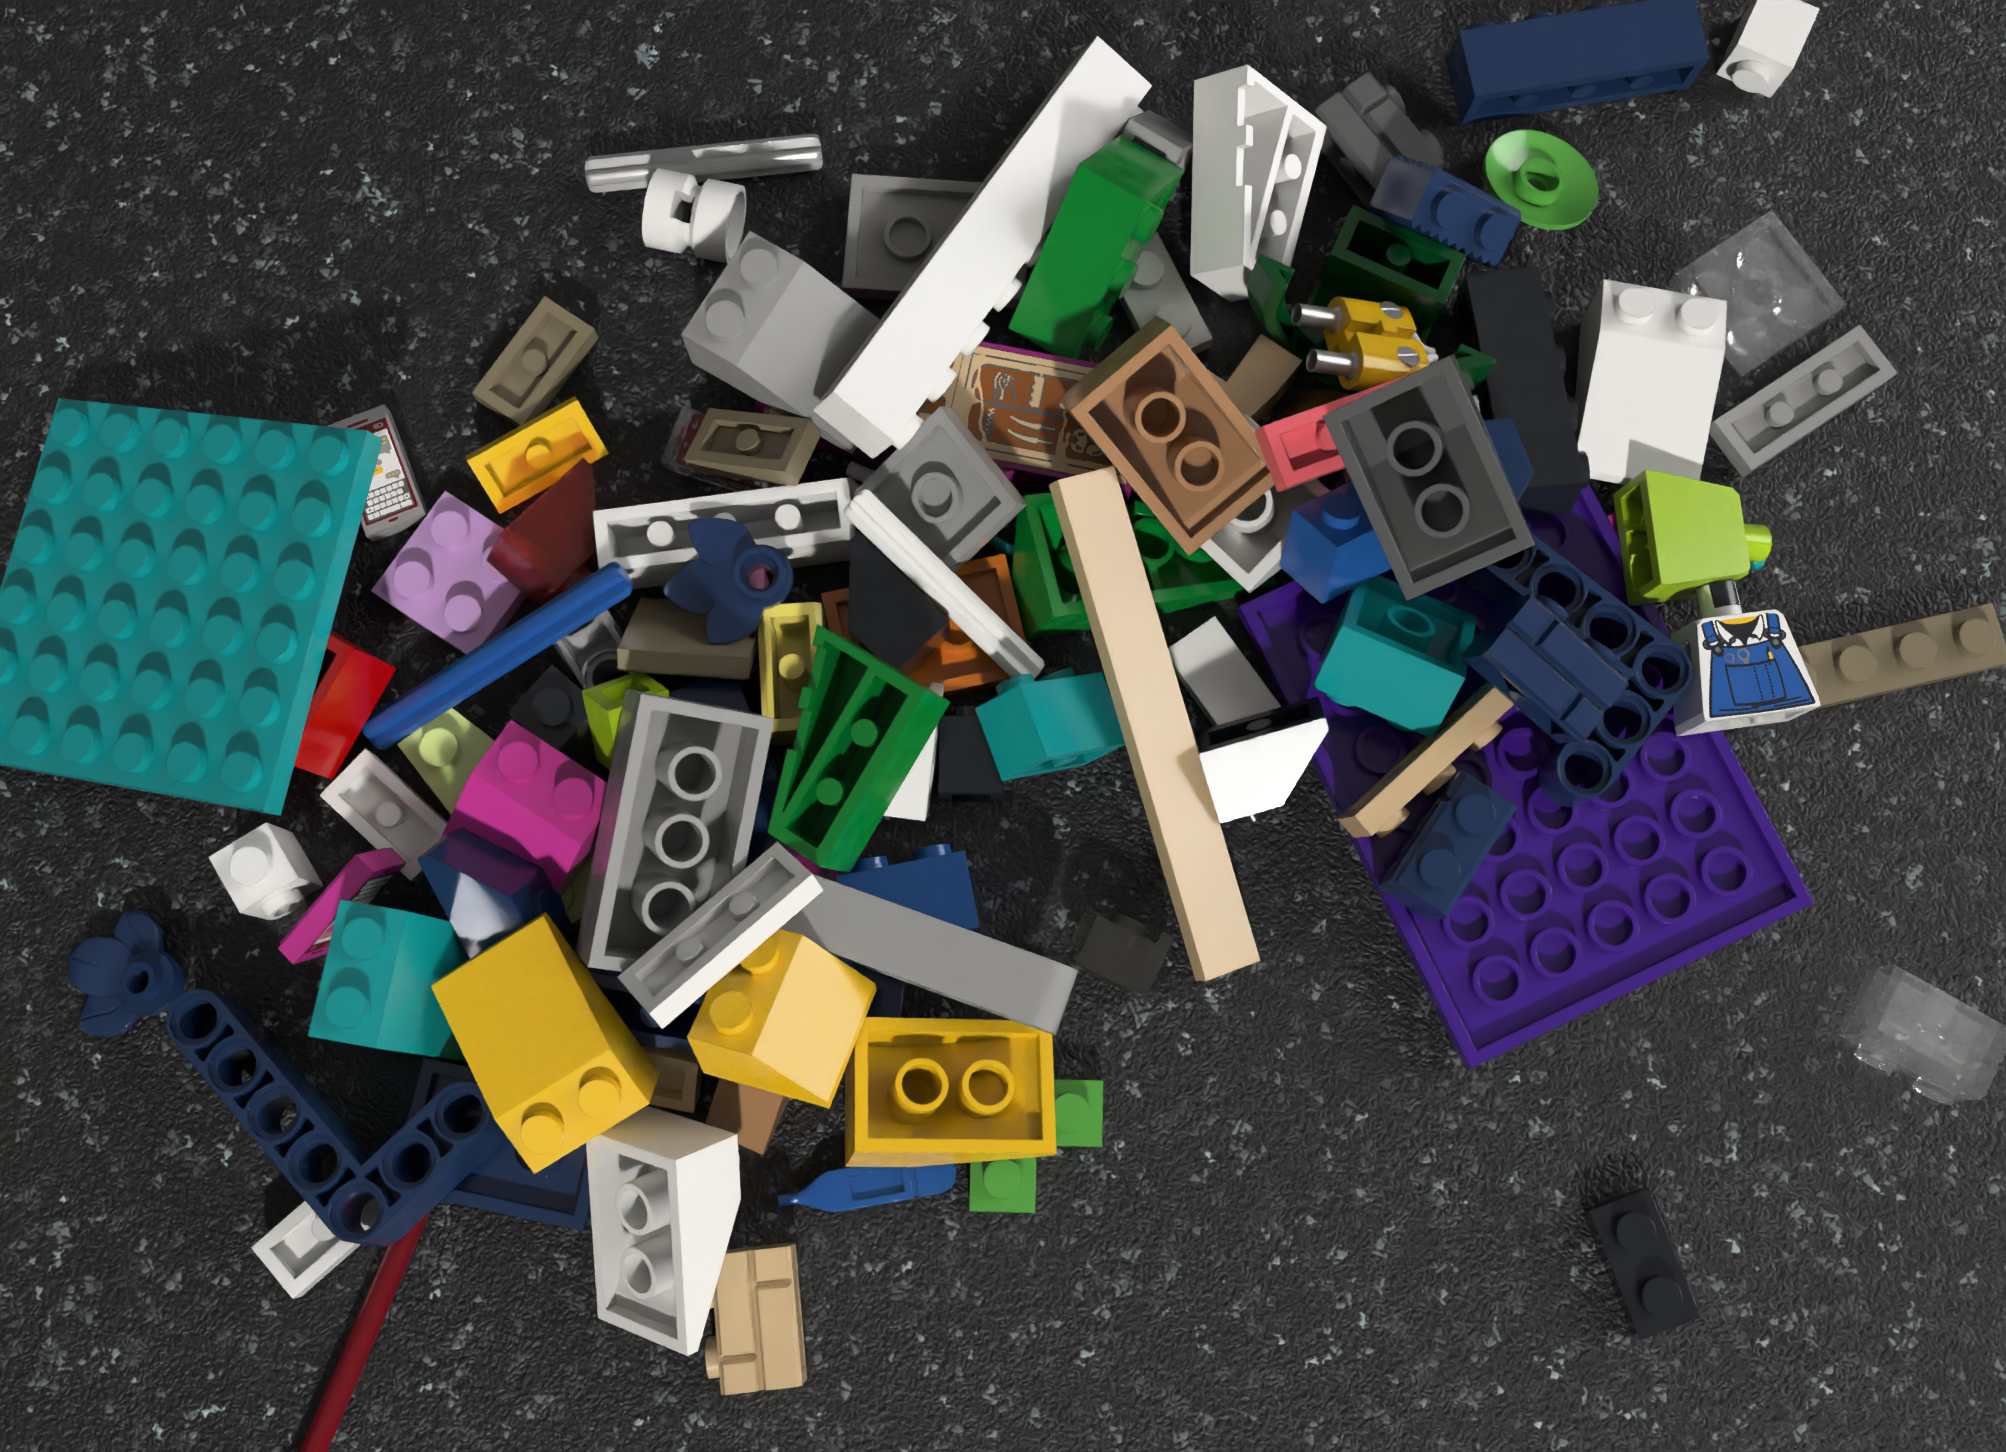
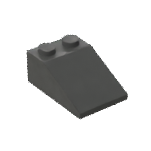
[1322,354,1535,601]

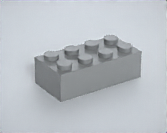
[575,689,774,972]

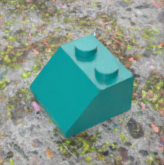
[1312,575,1477,739]

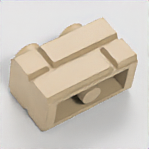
[705,1242,807,1395]

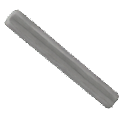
[584,133,823,193]

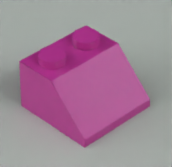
[440,720,608,897]

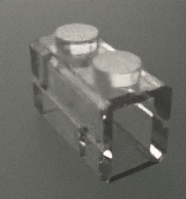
[1838,965,2006,1105]

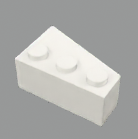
[1190,64,1327,302]

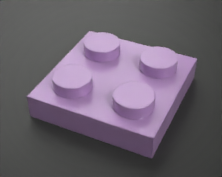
[371,491,551,655]

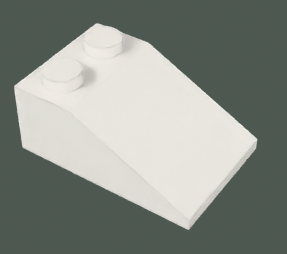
[1575,279,1727,485]
[586,1106,741,1356]

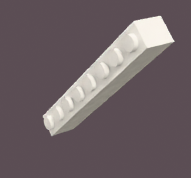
[813,36,1152,459]

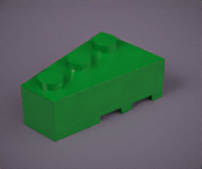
[1008,135,1185,359]
[767,624,950,873]

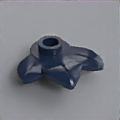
[663,518,793,644]
[68,909,185,1037]

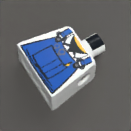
[1670,580,1821,736]

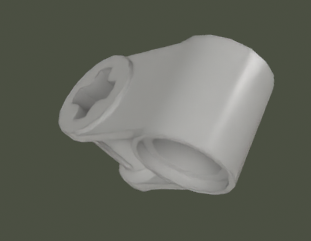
[553,609,634,690]

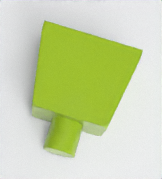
[1613,470,1772,606]

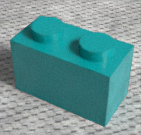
[975,668,1125,781]

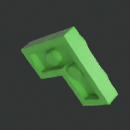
[969,1079,1103,1213]

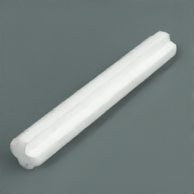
[843,489,1045,678]

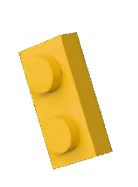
[466,396,609,514]

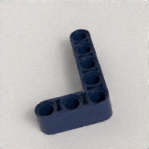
[1462,533,1692,807]
[166,989,506,1248]

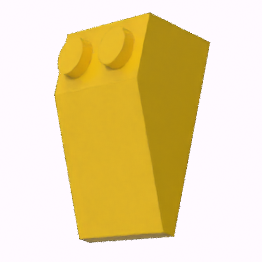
[431,912,660,1174]
[845,1017,1057,1167]

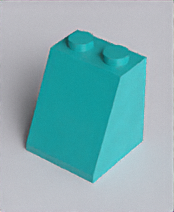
[308,899,470,1061]

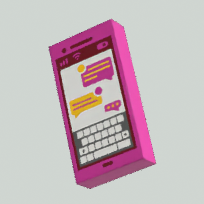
[278,847,406,965]

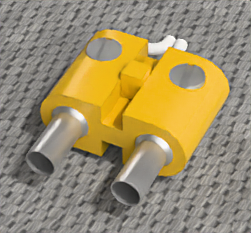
[1291,296,1438,391]

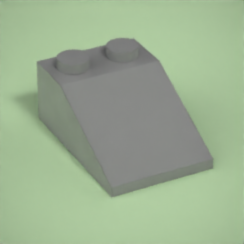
[681,231,880,454]

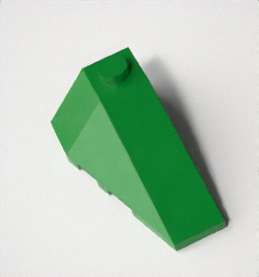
[1011,492,1276,640]

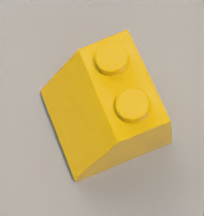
[687,929,877,1109]

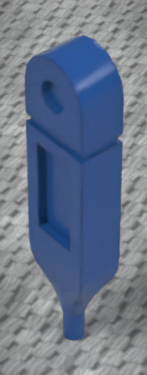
[778,1164,957,1212]

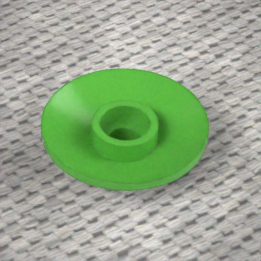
[1482,130,1599,230]

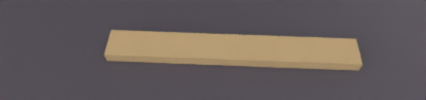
[1049,466,1260,981]

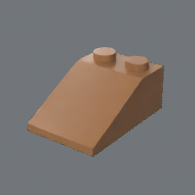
[1058,316,1275,556]

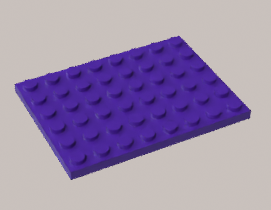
[1237,484,1815,1069]

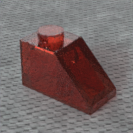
[486,458,597,607]

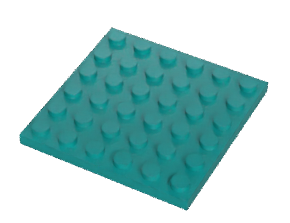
[0,398,383,816]

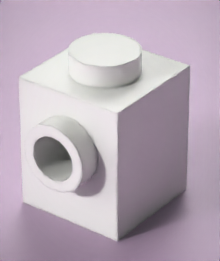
[208,822,324,920]

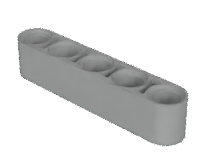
[779,874,1078,1035]

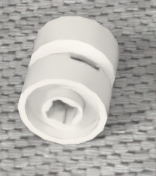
[642,168,747,264]

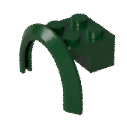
[1248,205,1497,395]

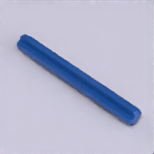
[362,562,634,750]

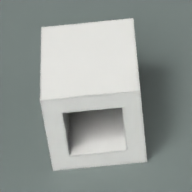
[1716,0,1820,98]

